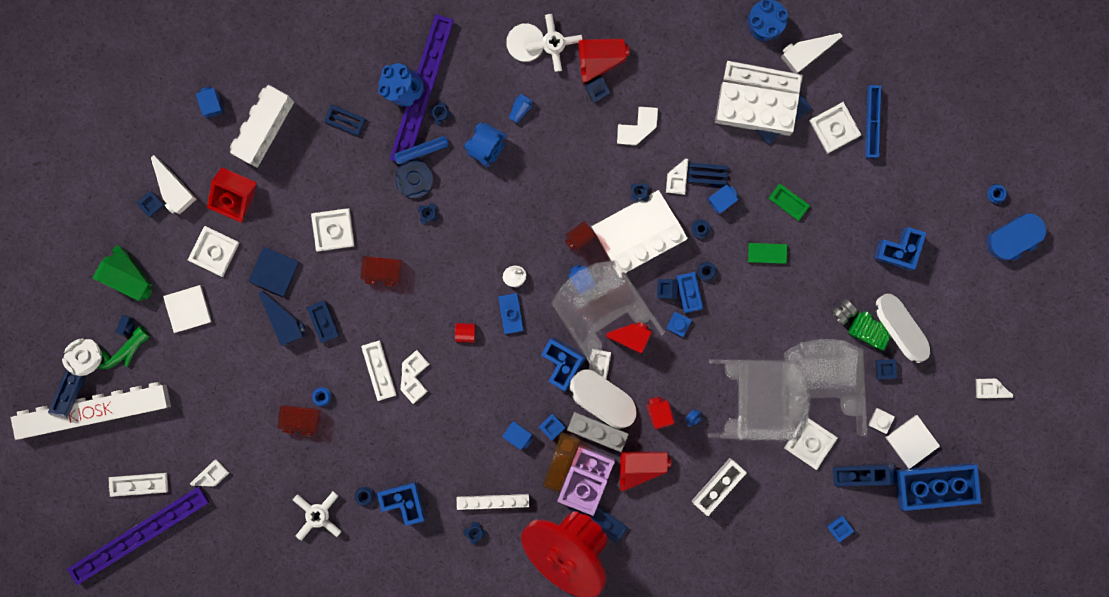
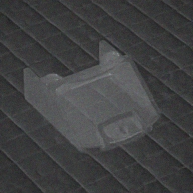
[552,261,664,376]
[782,339,867,438]
[708,359,810,440]

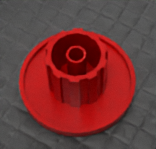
[521,512,608,597]

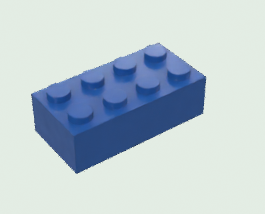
[896,463,981,511]

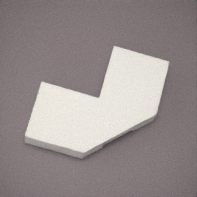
[617,107,658,145]
[401,350,429,404]

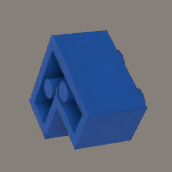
[874,227,926,271]
[541,337,587,391]
[377,481,426,526]

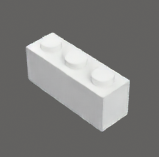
[692,458,746,516]

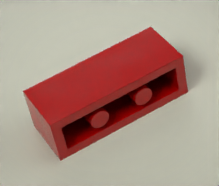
[645,396,674,429]

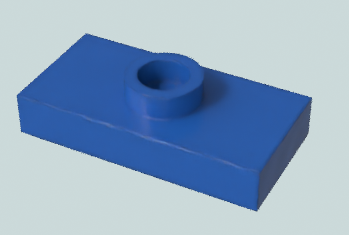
[676,272,703,313]
[498,293,523,334]

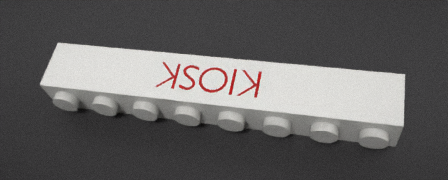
[11,382,171,440]

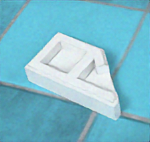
[666,159,688,194]
[976,379,1013,398]
[190,459,230,486]

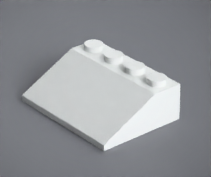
[592,190,687,276]

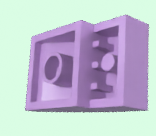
[557,445,615,516]

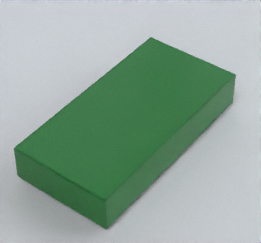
[768,183,810,221]
[748,243,787,264]

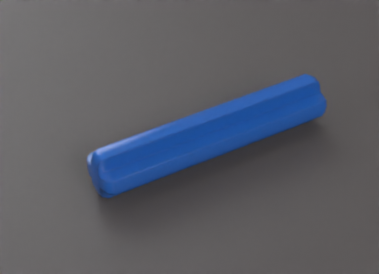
[394,136,448,164]

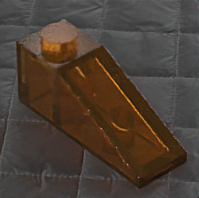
[543,432,580,493]

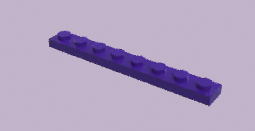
[389,14,454,162]
[67,486,210,585]

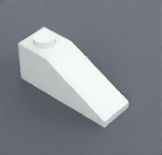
[781,33,842,74]
[151,155,197,214]

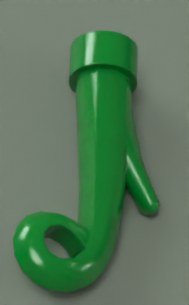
[97,326,151,370]

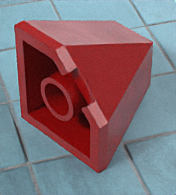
[578,39,629,85]
[620,451,671,491]

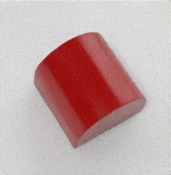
[455,323,475,343]

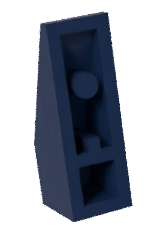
[259,291,306,346]
[833,463,897,486]

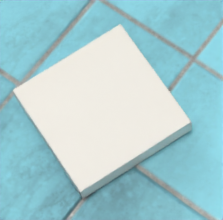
[809,102,861,154]
[311,208,355,252]
[188,226,240,277]
[163,285,212,333]
[885,415,940,469]
[784,416,837,470]

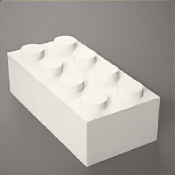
[715,82,799,136]
[230,85,294,168]

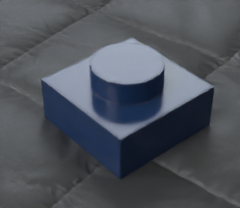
[584,75,610,102]
[136,190,165,218]
[657,279,677,299]
[115,315,135,336]
[875,359,897,379]

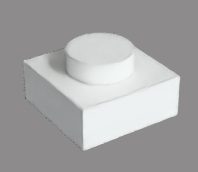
[868,408,894,434]

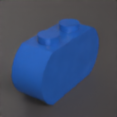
[987,213,1046,261]

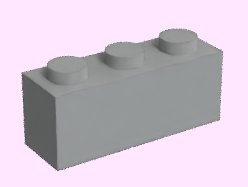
[567,411,628,452]

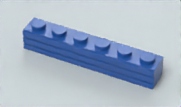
[865,85,881,159]

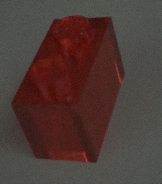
[565,220,596,252]
[360,256,403,287]
[277,405,321,436]

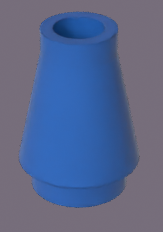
[508,93,533,123]

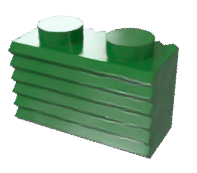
[847,311,891,351]

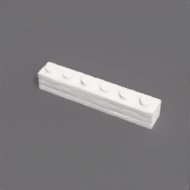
[457,494,529,510]

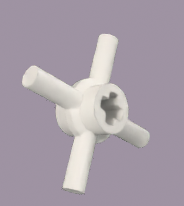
[525,14,582,72]
[293,491,342,540]

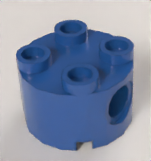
[747,0,788,41]
[378,63,423,107]
[464,122,507,167]

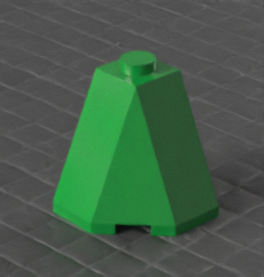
[93,245,152,301]

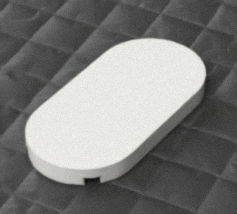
[876,294,930,363]
[570,370,636,429]

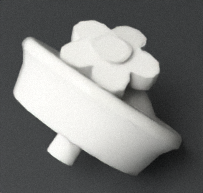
[503,266,526,287]

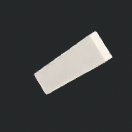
[723,61,803,94]

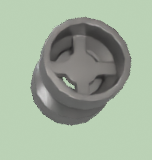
[831,299,858,325]

